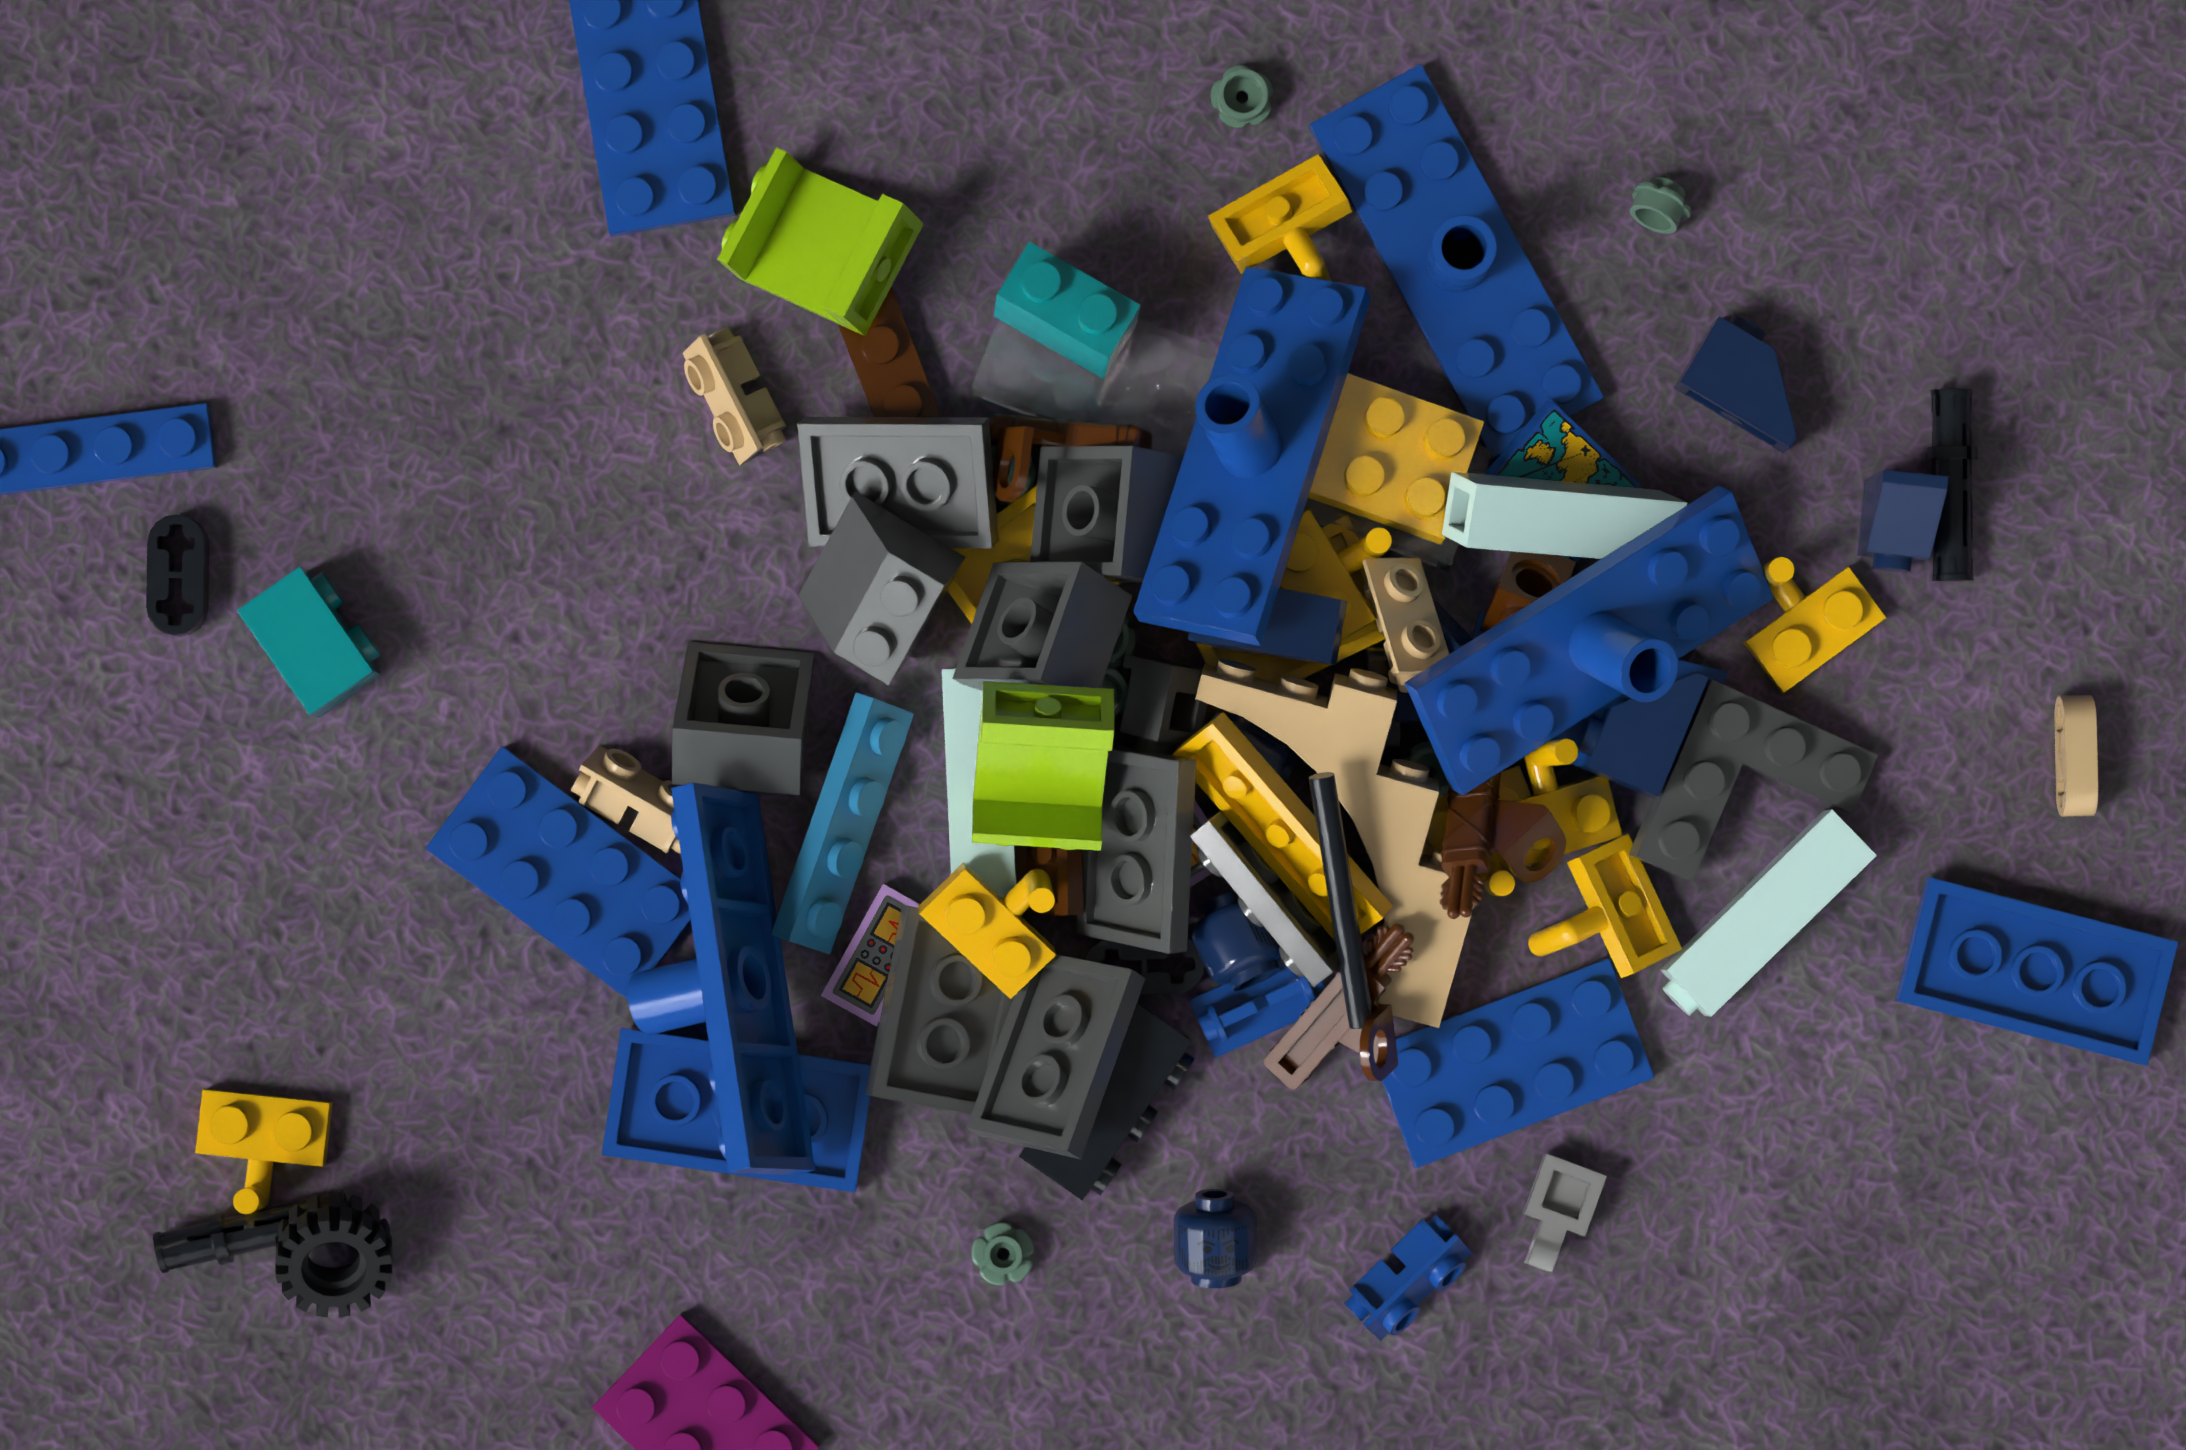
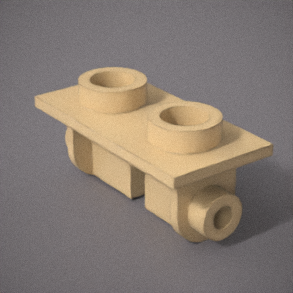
[682,327,786,466]
[1362,558,1449,693]
[571,745,681,854]

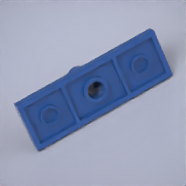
[1309,64,1604,460]
[1133,267,1371,646]
[1404,486,1774,795]
[627,782,815,1175]

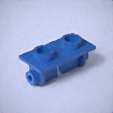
[1189,958,1324,1058]
[1344,1215,1472,1341]

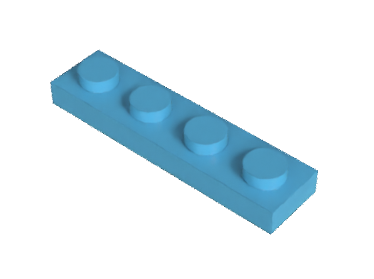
[771,693,914,954]

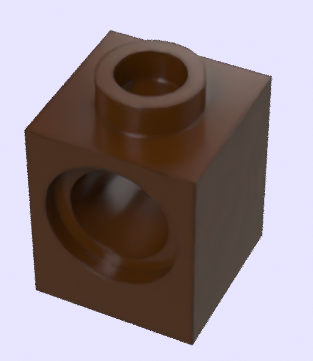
[1480,551,1576,632]

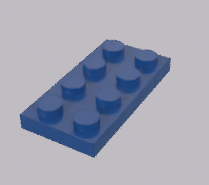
[569,0,736,237]
[425,746,691,1000]
[1895,877,2178,1066]
[1375,958,1655,1169]
[602,1027,871,1193]

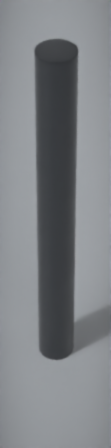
[1309,772,1373,1029]

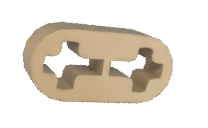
[2054,695,2098,817]

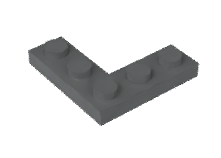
[1629,679,1878,882]

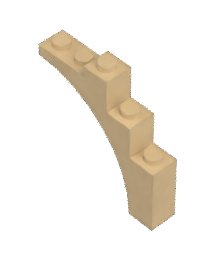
[1195,659,1480,1028]

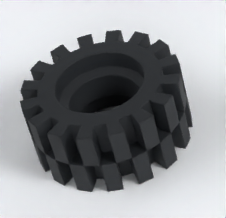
[275,1192,393,1318]

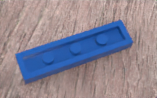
[0,403,217,496]

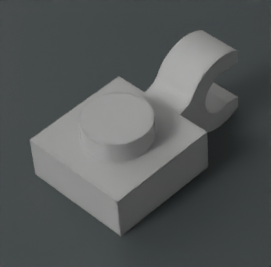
[1522,1154,1607,1272]

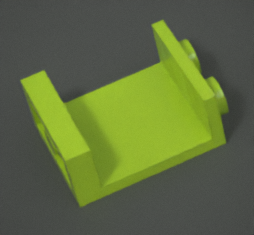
[717,147,924,336]
[972,681,1114,851]

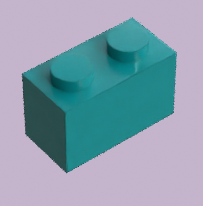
[993,241,1141,379]
[236,566,381,718]

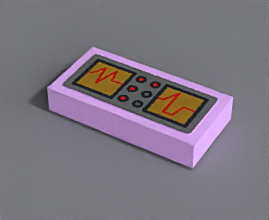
[821,884,920,1027]

